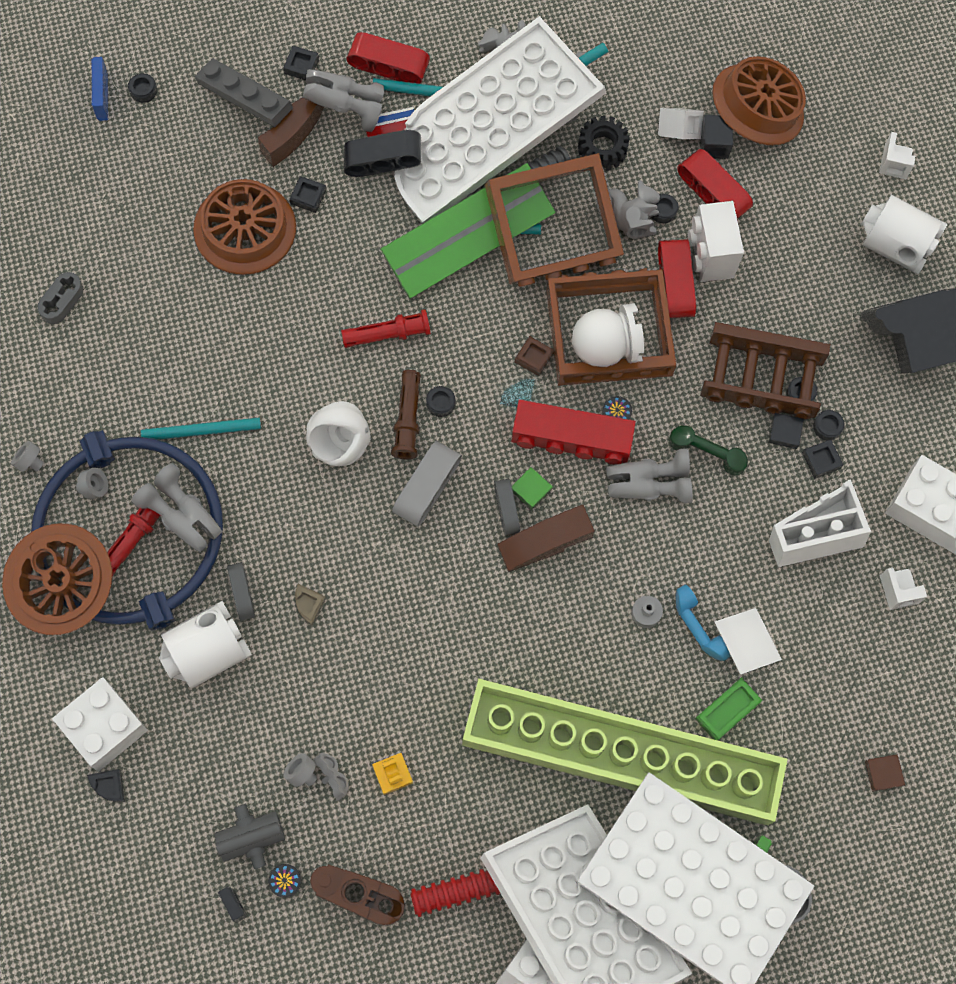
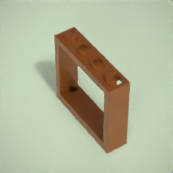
[484,153,624,287]
[546,268,676,386]

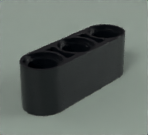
[344,130,421,177]

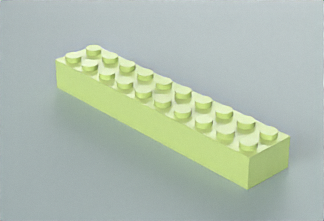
[462,679,788,826]

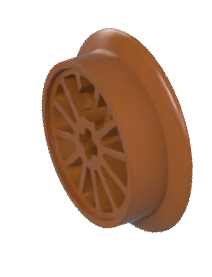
[712,56,806,145]
[193,179,296,274]
[2,523,112,635]

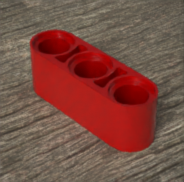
[346,32,430,84]
[677,149,753,219]
[658,239,696,318]

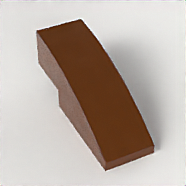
[258,97,324,167]
[497,504,595,573]

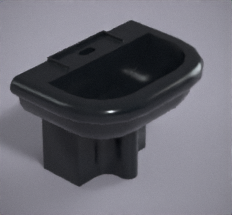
[860,288,956,374]

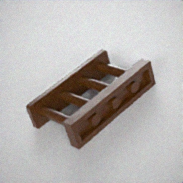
[700,322,831,420]

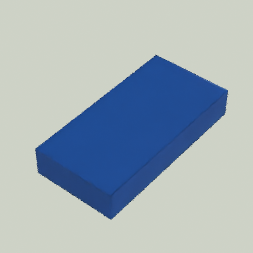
[91,57,108,121]

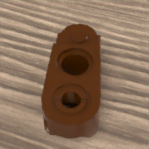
[310,864,405,926]

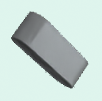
[392,440,462,527]

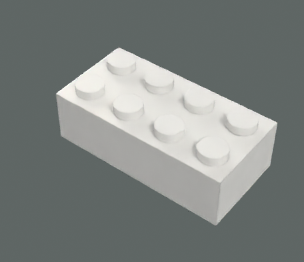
[885,455,956,555]

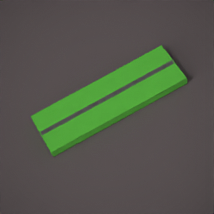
[380,163,556,299]

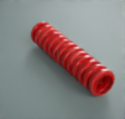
[410,869,501,917]

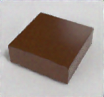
[514,336,554,376]
[865,754,905,792]

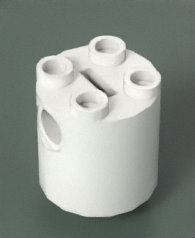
[861,194,947,275]
[159,601,252,689]

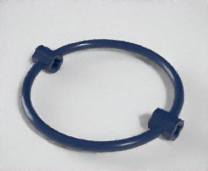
[31,430,223,631]

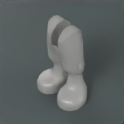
[303,69,384,132]
[606,448,693,503]
[131,463,223,553]

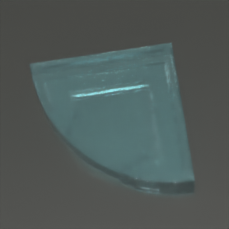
[500,379,535,408]

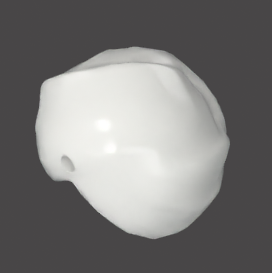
[306,401,371,466]

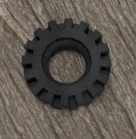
[578,116,630,171]

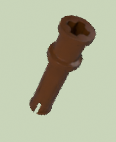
[391,370,421,460]

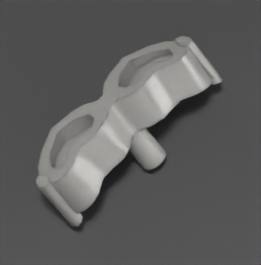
[313,752,349,801]

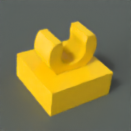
[372,753,413,795]

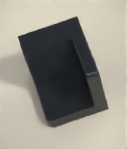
[700,115,733,159]

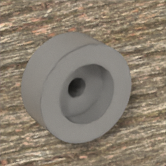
[11,441,44,472]
[76,468,108,500]
[631,596,663,628]
[283,753,317,787]

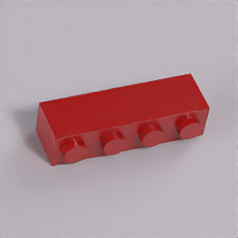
[511,399,636,465]

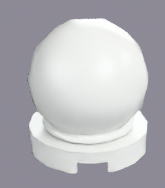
[572,303,644,367]

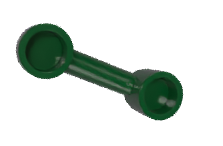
[669,425,748,475]

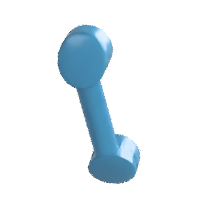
[675,584,731,661]

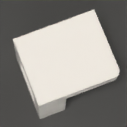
[658,108,704,139]
[879,132,916,180]
[880,568,927,610]

